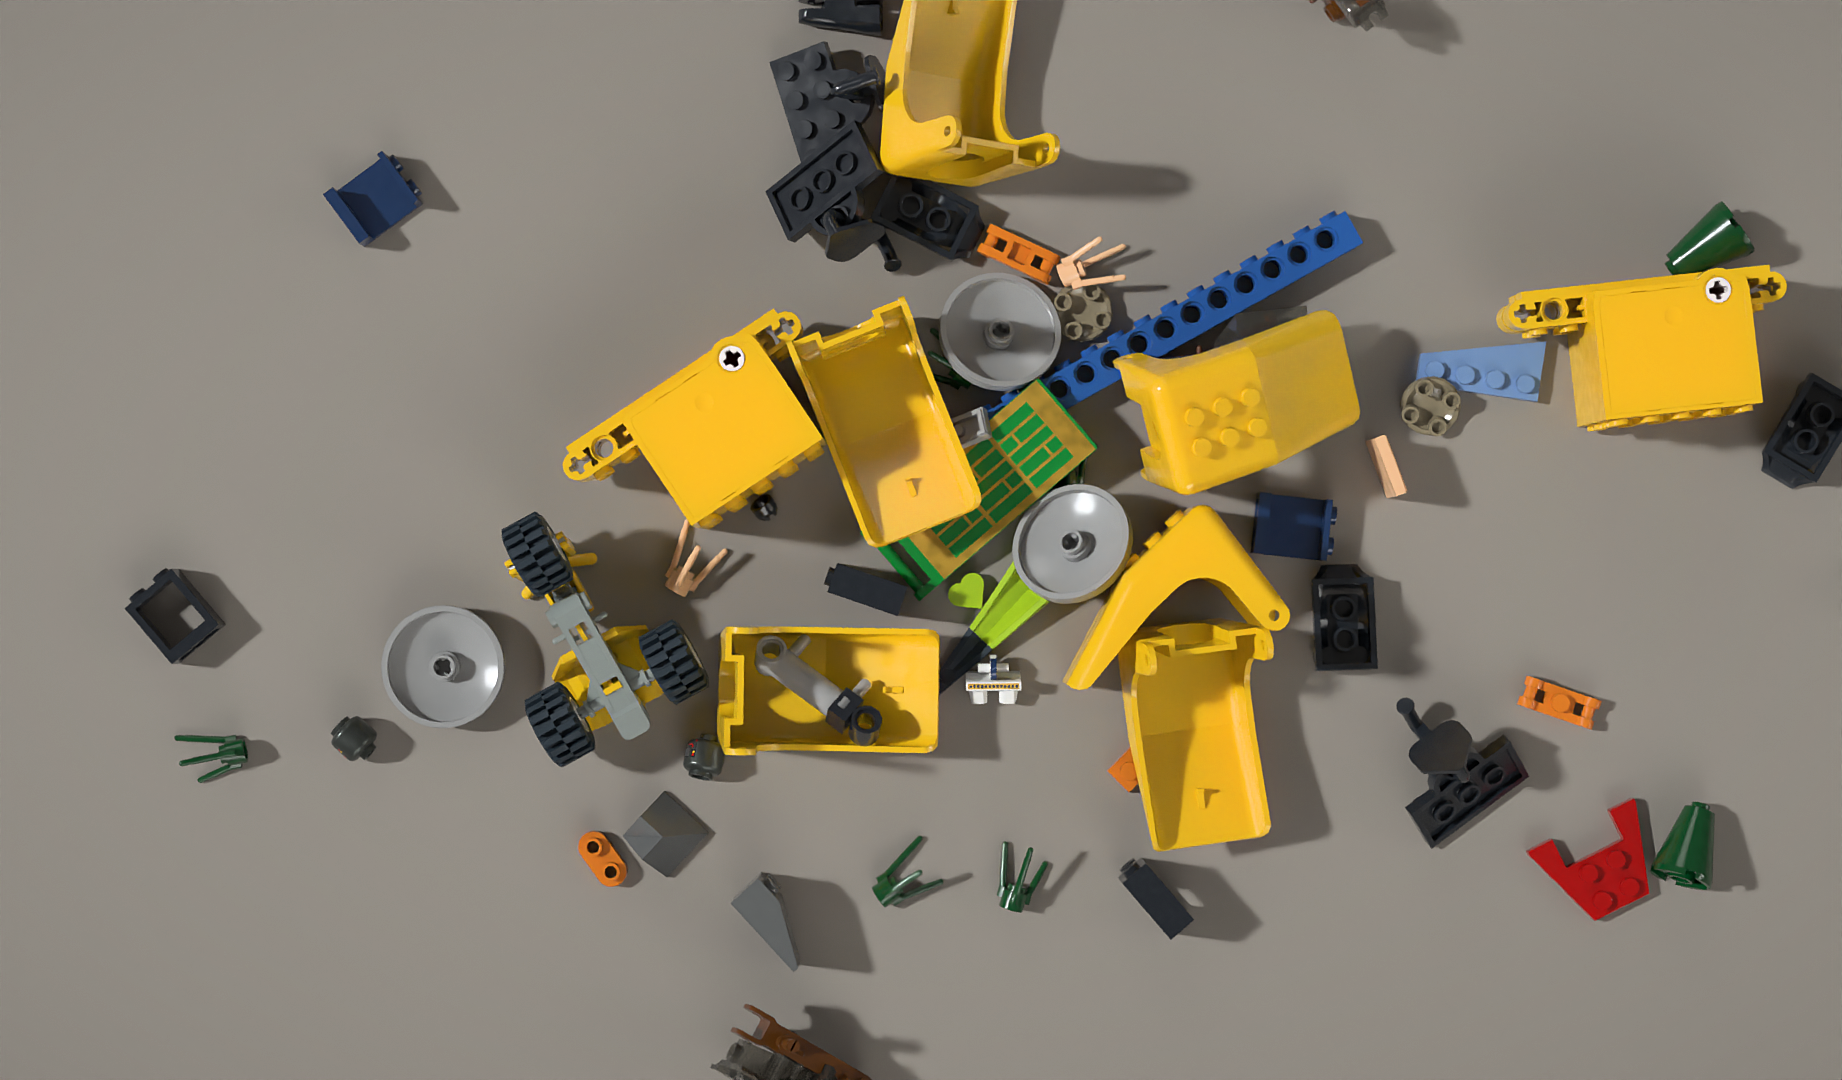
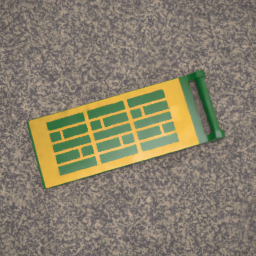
[860,379,1098,601]

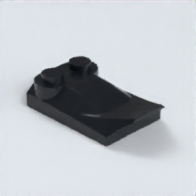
[870,174,985,261]
[1761,373,1842,489]
[1311,564,1378,671]

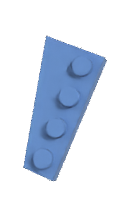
[1415,342,1546,402]

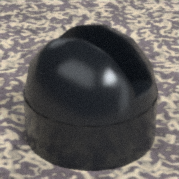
[750,494,778,521]

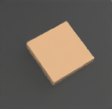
[1365,435,1407,498]

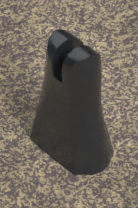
[799,0,883,36]

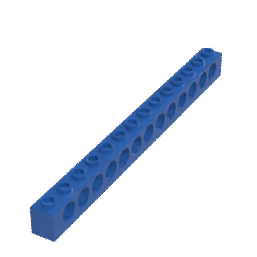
[984,210,1363,420]

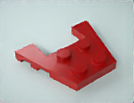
[1526,798,1649,921]

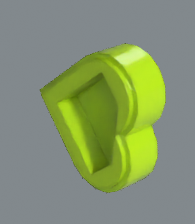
[948,573,984,609]

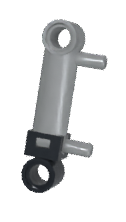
[754,634,882,747]

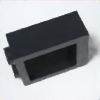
[824,563,908,616]
[125,568,226,664]
[1118,858,1194,940]

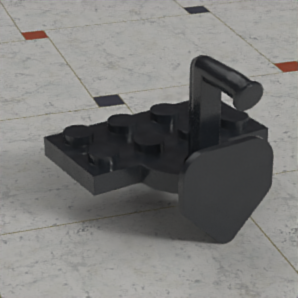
[769,41,886,162]
[765,120,902,272]
[1396,697,1530,849]

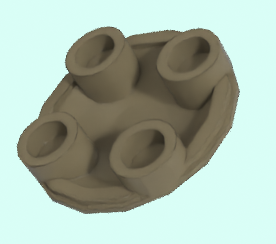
[1054,285,1113,342]
[1400,376,1461,436]

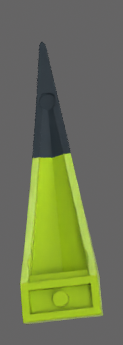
[939,561,1050,695]

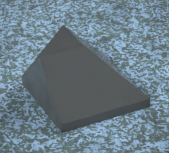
[623,791,709,877]

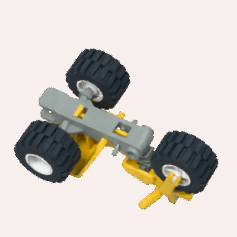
[501,511,709,767]

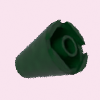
[1664,201,1755,275]
[1650,802,1715,890]

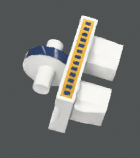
[966,655,1021,704]

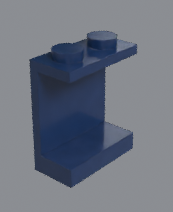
[323,151,423,247]
[1250,492,1337,561]

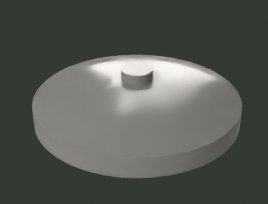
[939,273,1061,391]
[1012,484,1133,604]
[381,605,506,728]

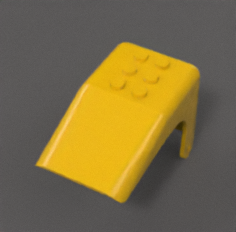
[880,0,1060,187]
[786,295,982,548]
[1113,310,1360,495]
[1062,505,1290,690]
[1117,618,1274,852]
[717,625,940,755]

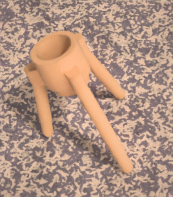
[1056,236,1126,290]
[665,519,728,597]

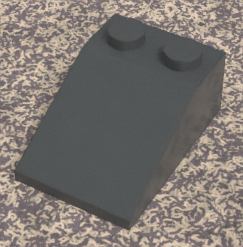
[731,872,801,972]

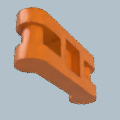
[977,224,1061,285]
[1517,676,1602,730]

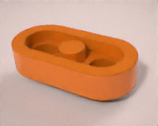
[578,830,628,887]

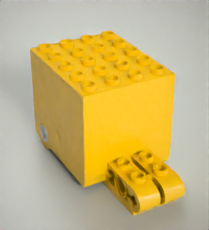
[1496,265,1787,432]
[563,308,827,530]

